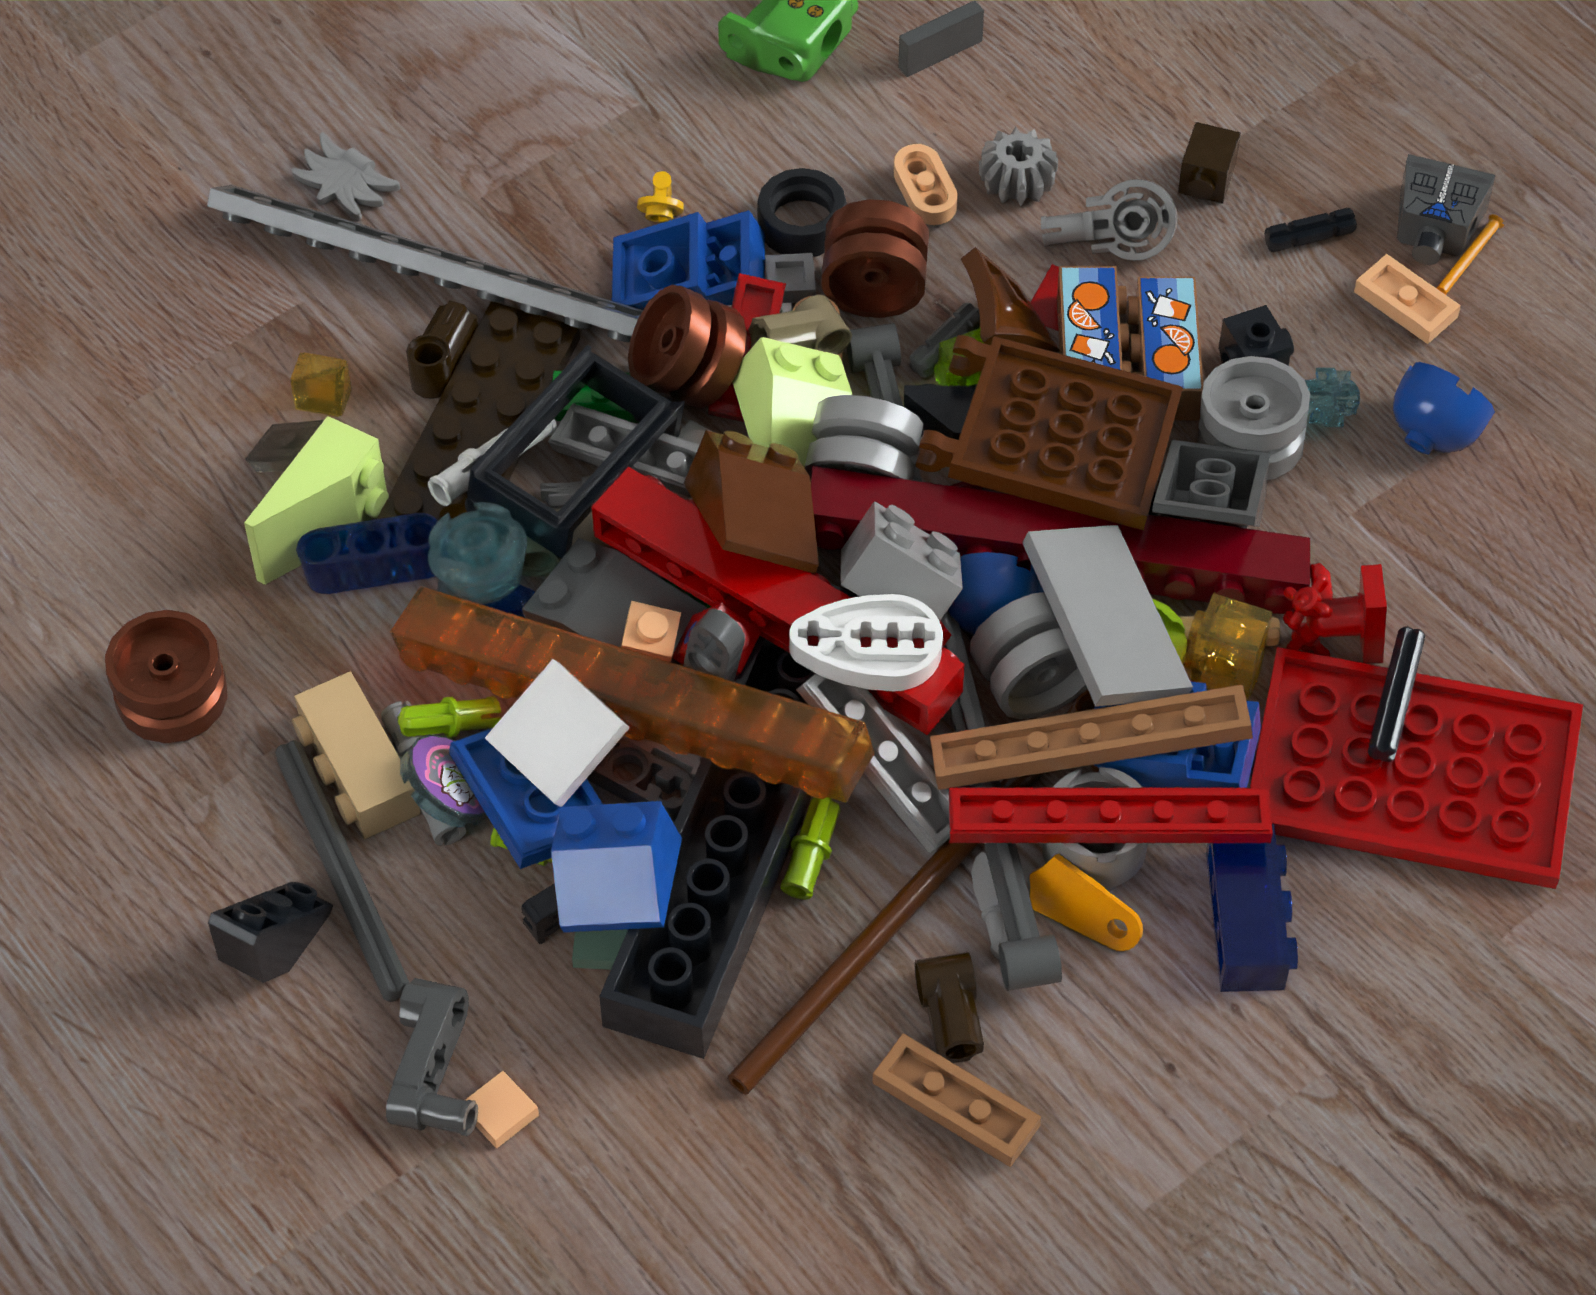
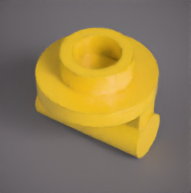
[637,171,684,223]

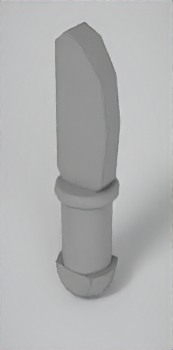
[971,852,1008,960]

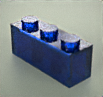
[1206,824,1298,992]

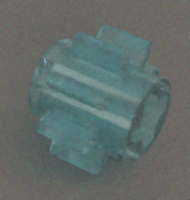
[1305,367,1360,427]

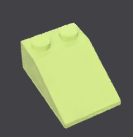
[732,337,852,468]
[244,416,389,585]

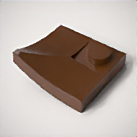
[961,247,1060,353]

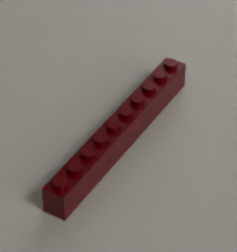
[810,466,1310,614]

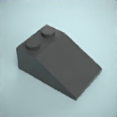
[1152,440,1271,528]
[522,538,708,691]

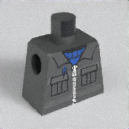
[1397,154,1496,265]

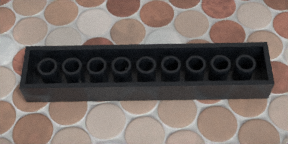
[599,584,860,1059]

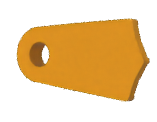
[1029,854,1143,951]

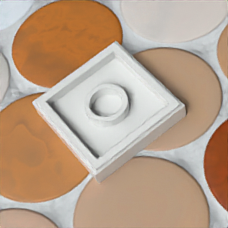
[485,659,630,807]

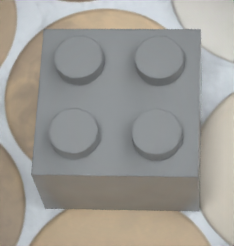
[841,501,963,621]

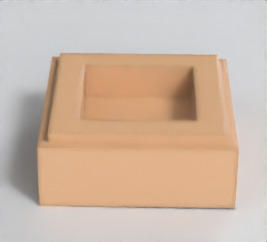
[465,1071,539,1149]

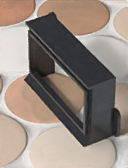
[465,344,685,559]

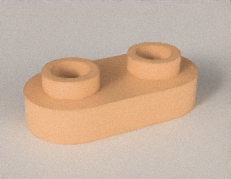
[894,144,958,225]

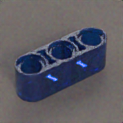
[296,513,449,594]

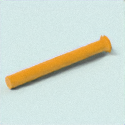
[1437,214,1504,295]

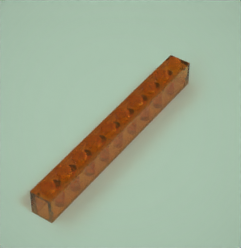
[390,586,875,803]

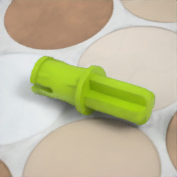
[397,696,501,738]
[780,796,840,900]

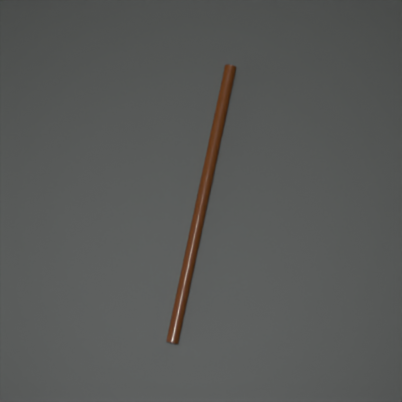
[728,689,1092,1095]

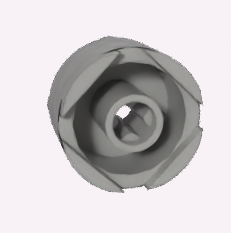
[1042,767,1148,892]

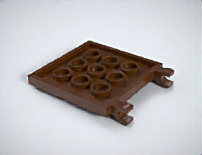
[915,335,1183,531]

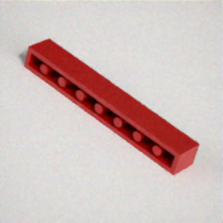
[591,466,965,735]

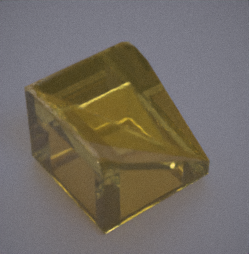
[291,352,352,417]

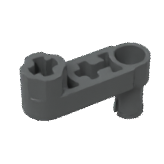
[386,978,478,1136]

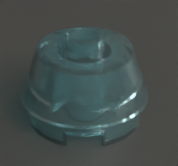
[428,502,527,604]

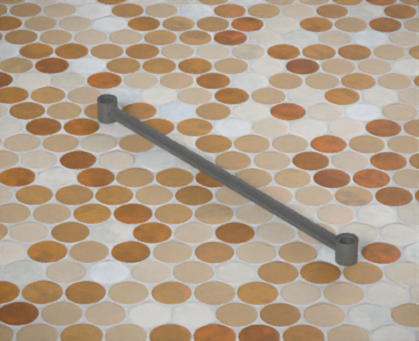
[846,323,1062,991]

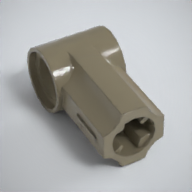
[749,295,852,355]

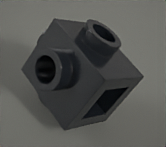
[1218,305,1294,366]

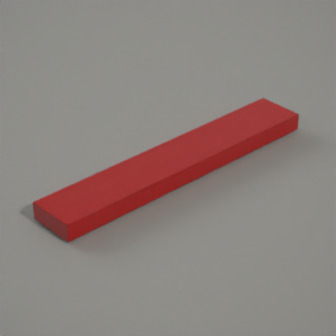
[949,788,1273,843]

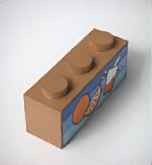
[1057,266,1131,373]
[1126,277,1203,420]

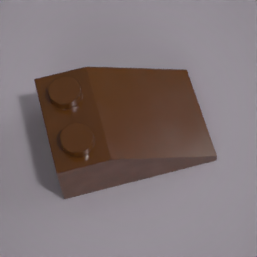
[683,430,819,574]

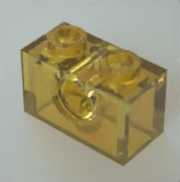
[1184,593,1273,701]

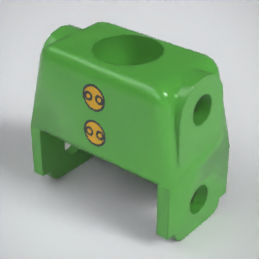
[718,0,859,82]

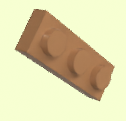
[872,1033,1041,1168]

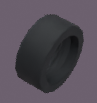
[757,168,847,257]

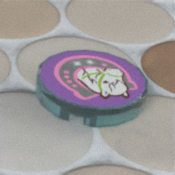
[400,734,487,827]

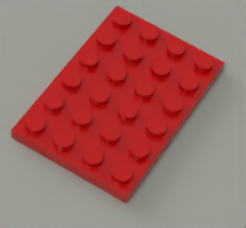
[1250,647,1583,889]

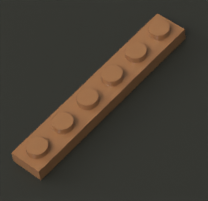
[930,685,1253,790]

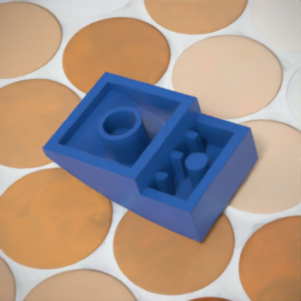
[612,210,765,310]
[1094,682,1261,788]

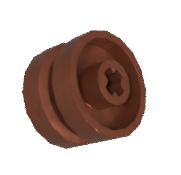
[822,199,929,318]
[628,285,747,408]
[105,610,228,743]

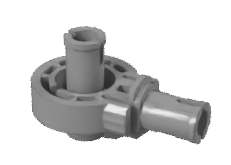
[1041,179,1177,260]

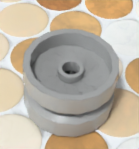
[1197,356,1310,480]
[805,395,923,480]
[970,592,1087,719]

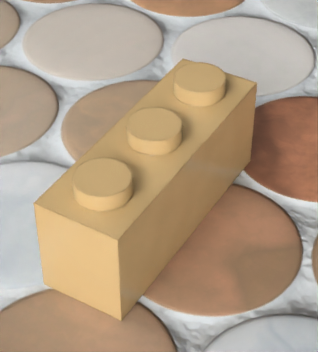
[292,671,421,840]

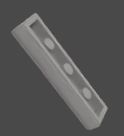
[548,403,699,498]
[796,673,950,853]

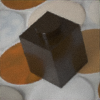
[1178,122,1241,203]

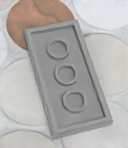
[1022,525,1193,707]

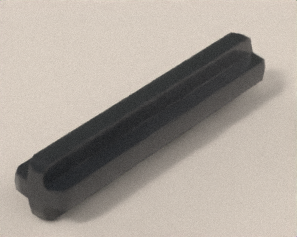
[1368,626,1426,762]

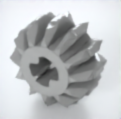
[978,126,1058,206]

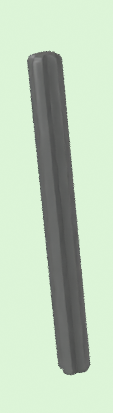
[275,740,409,1002]

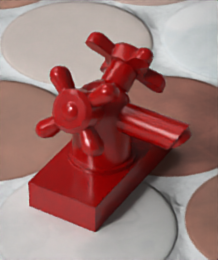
[1283,563,1387,663]

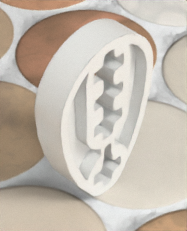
[789,594,943,691]

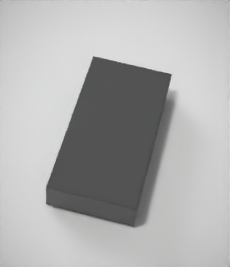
[898,0,984,77]

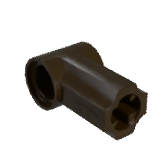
[406,300,478,399]
[914,952,984,1063]

